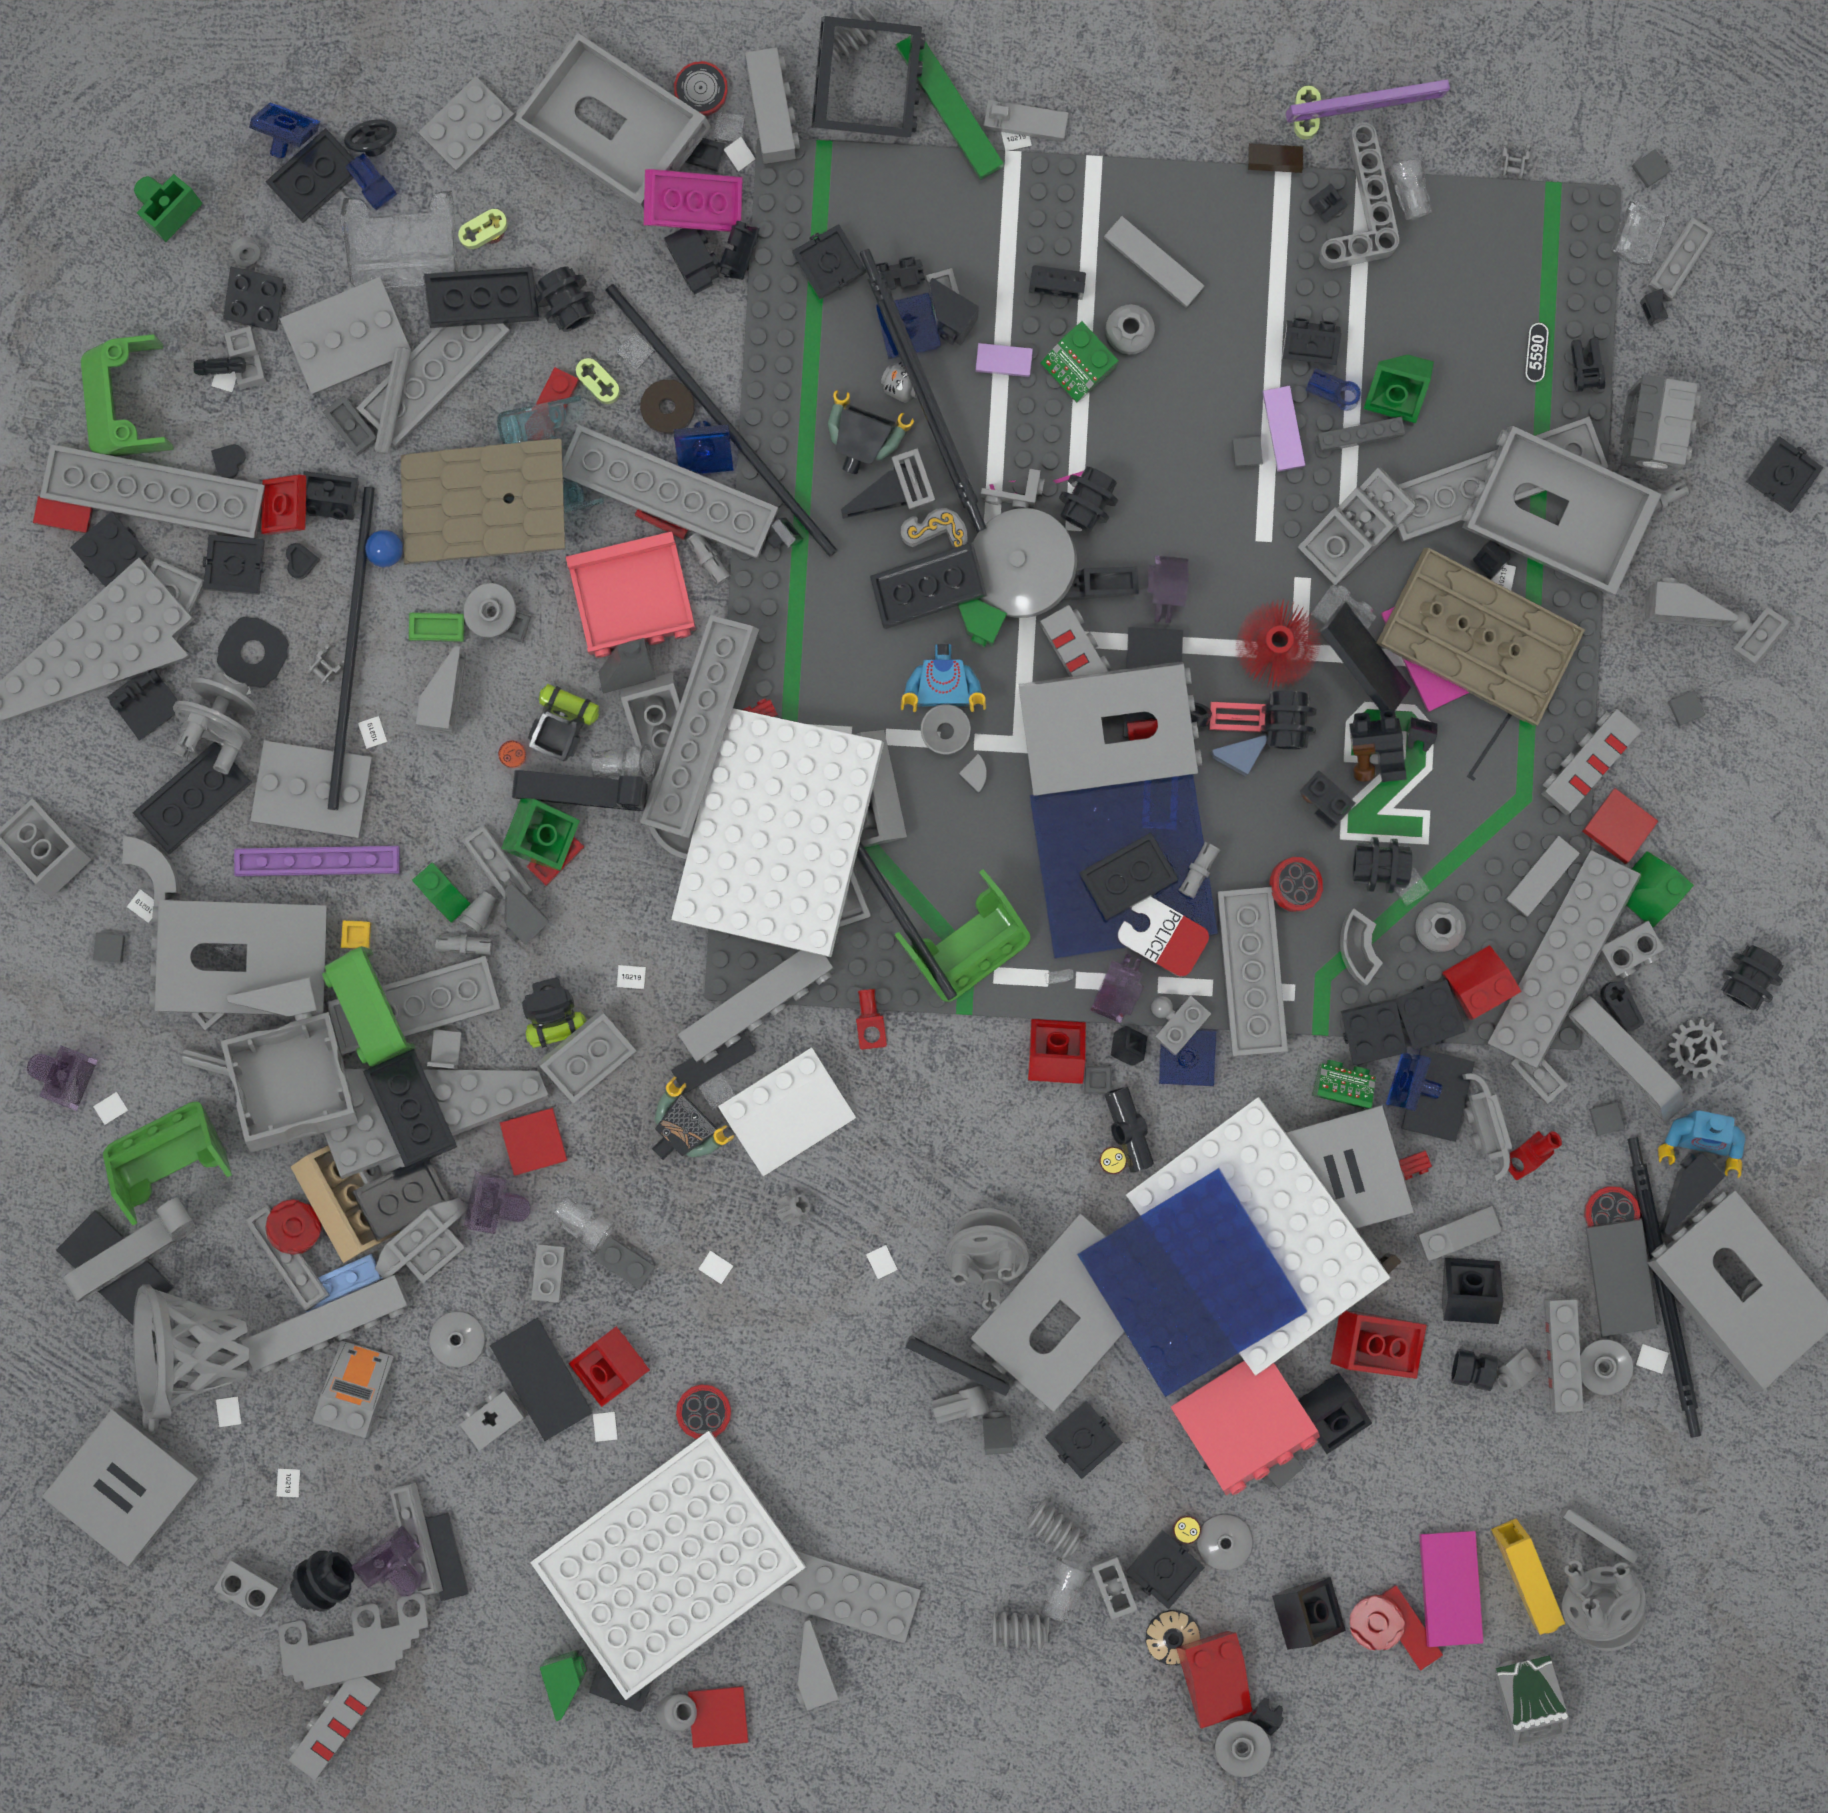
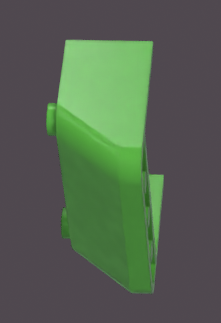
[81,334,173,457]
[895,869,1030,1002]
[322,946,416,1067]
[103,1102,232,1226]

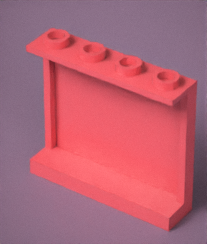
[566,532,696,658]
[1171,1361,1320,1496]

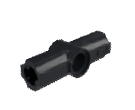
[1105,1086,1154,1173]

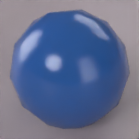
[365,530,403,568]

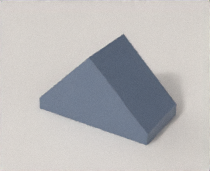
[1210,735,1267,777]

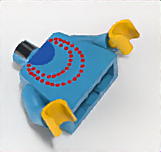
[901,644,986,712]
[1658,1110,1745,1178]

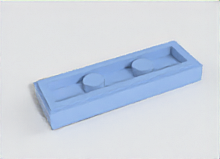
[306,1253,383,1313]

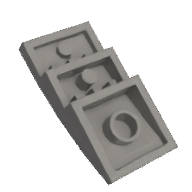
[1298,468,1418,585]

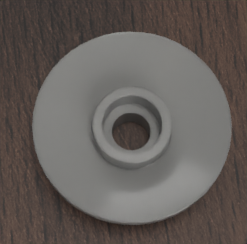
[464,583,516,638]
[429,1312,485,1367]
[1580,1339,1633,1395]
[1197,1514,1252,1570]
[1215,1720,1271,1777]

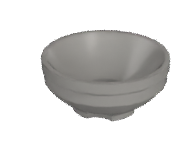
[1105,304,1155,355]
[921,704,971,755]
[1415,902,1466,952]

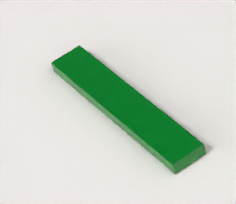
[896,35,1004,180]

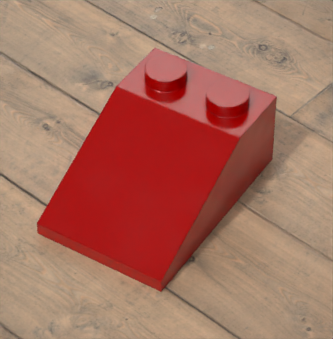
[1330,1310,1427,1379]
[1176,1631,1252,1729]

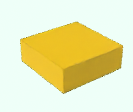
[341,920,371,949]

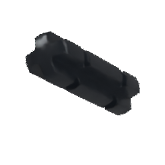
[193,357,246,376]

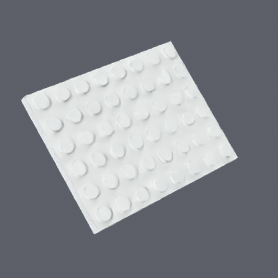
[671,708,884,957]
[1126,1097,1391,1376]
[530,1431,806,1700]

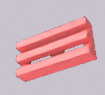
[1209,702,1266,733]

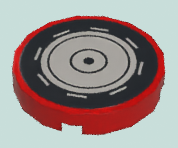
[674,61,728,116]

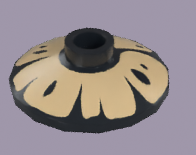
[1145,1610,1200,1666]

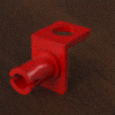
[856,989,887,1050]
[1508,1131,1562,1180]

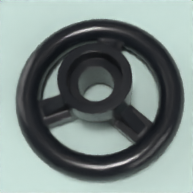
[344,119,397,157]

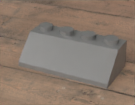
[854,730,907,848]

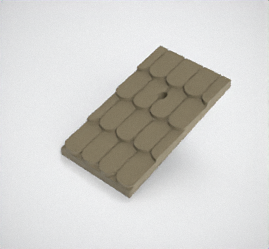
[401,439,565,565]
[1376,548,1585,726]

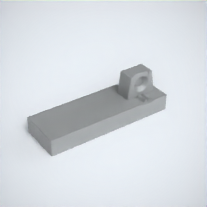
[984,100,1068,142]

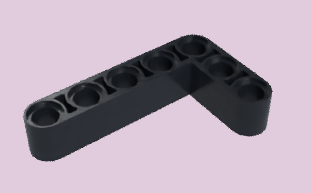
[512,770,648,811]

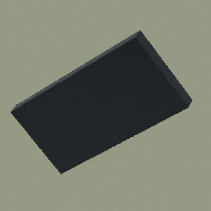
[423,267,539,328]
[870,542,987,629]
[1320,602,1411,712]
[1123,627,1183,737]
[133,742,252,854]
[363,1049,457,1170]
[56,1210,175,1325]
[489,1317,593,1441]
[905,1336,1010,1396]

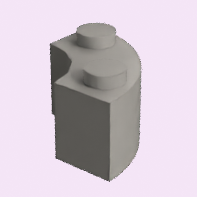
[1340,908,1383,987]

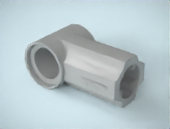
[931,1384,990,1424]

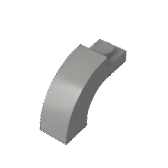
[122,836,181,906]

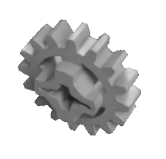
[1666,1019,1728,1079]

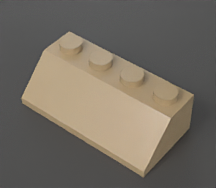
[291,1145,400,1263]

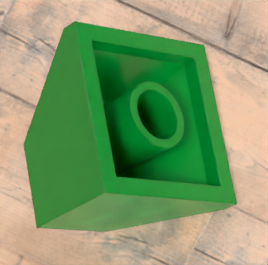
[1363,354,1434,423]
[1626,851,1694,928]

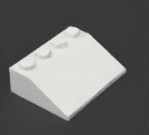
[718,1048,856,1176]

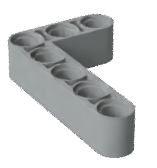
[1319,122,1399,269]
[1568,996,1685,1125]
[63,1197,195,1302]

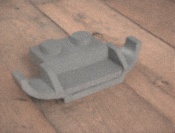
[1462,1073,1512,1181]
[375,1197,468,1283]

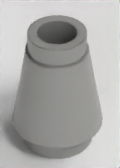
[459,891,496,934]

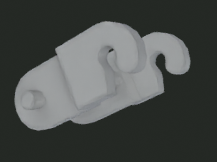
[1500,140,1531,178]
[308,644,344,685]

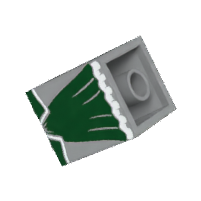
[1495,1654,1569,1747]

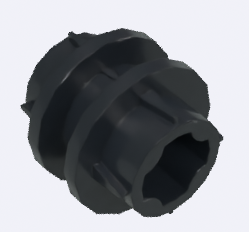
[536,266,596,332]
[1059,466,1118,532]
[1261,691,1317,750]
[1352,837,1412,893]
[1721,945,1784,1011]
[290,1550,355,1612]

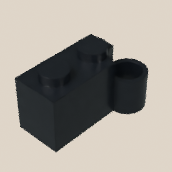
[664,228,720,295]

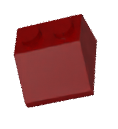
[1442,945,1522,1020]
[1028,1019,1086,1084]
[568,1326,650,1407]

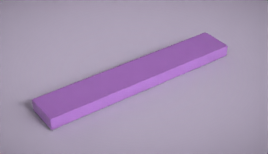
[1285,79,1450,123]
[234,846,400,877]

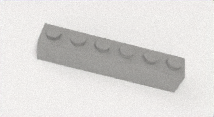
[678,950,834,1063]
[241,1274,411,1374]

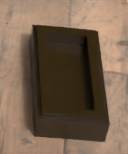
[1248,143,1303,173]

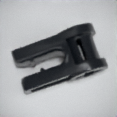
[1571,338,1606,392]
[1600,982,1644,1032]

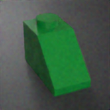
[957,599,1007,647]
[412,862,471,923]

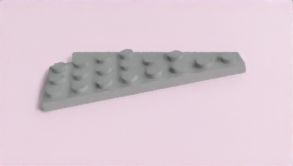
[0,558,194,723]
[324,1069,549,1179]

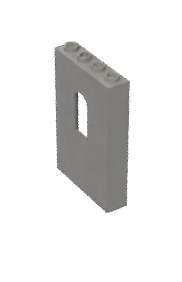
[514,33,711,211]
[1462,426,1661,595]
[1019,661,1202,796]
[149,900,327,1016]
[1647,1190,1828,1391]
[970,1213,1163,1412]

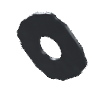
[217,617,289,688]

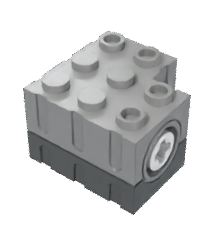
[1619,375,1701,474]

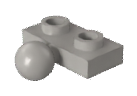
[1729,607,1790,667]
[1151,996,1211,1055]

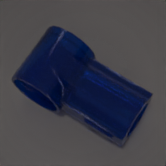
[345,153,398,211]
[1305,368,1361,411]

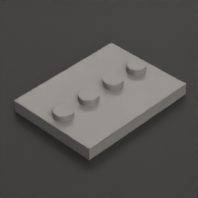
[280,277,412,395]
[250,741,373,839]

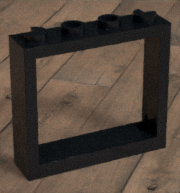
[811,16,925,138]

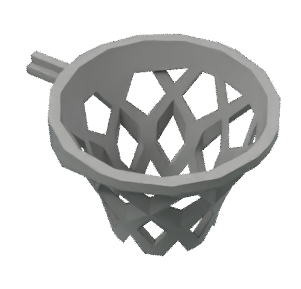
[133,1284,249,1432]

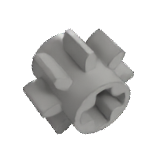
[777,1190,810,1227]

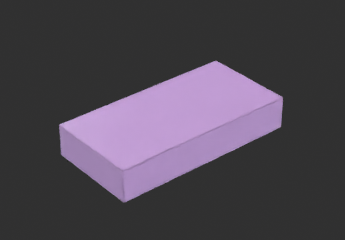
[976,343,1033,377]

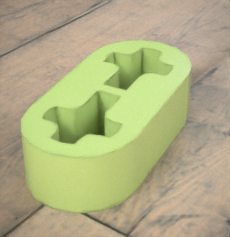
[1294,86,1321,140]
[458,209,508,249]
[576,358,620,404]

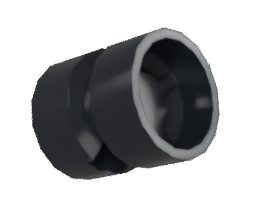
[1451,1348,1498,1391]

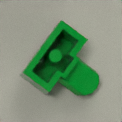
[134,174,203,242]

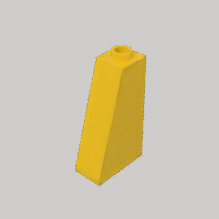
[1491,1518,1565,1635]

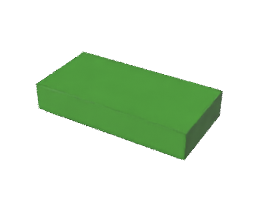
[409,613,465,642]

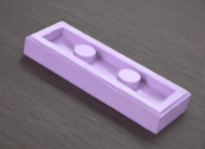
[1262,386,1305,472]

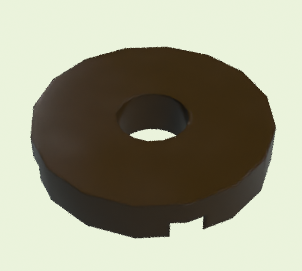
[640,379,695,434]

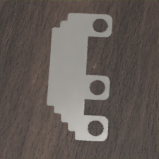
[278,1593,428,1690]

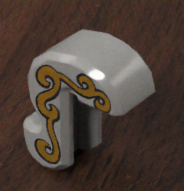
[901,508,968,548]

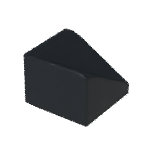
[1640,288,1668,326]
[1110,1026,1148,1066]

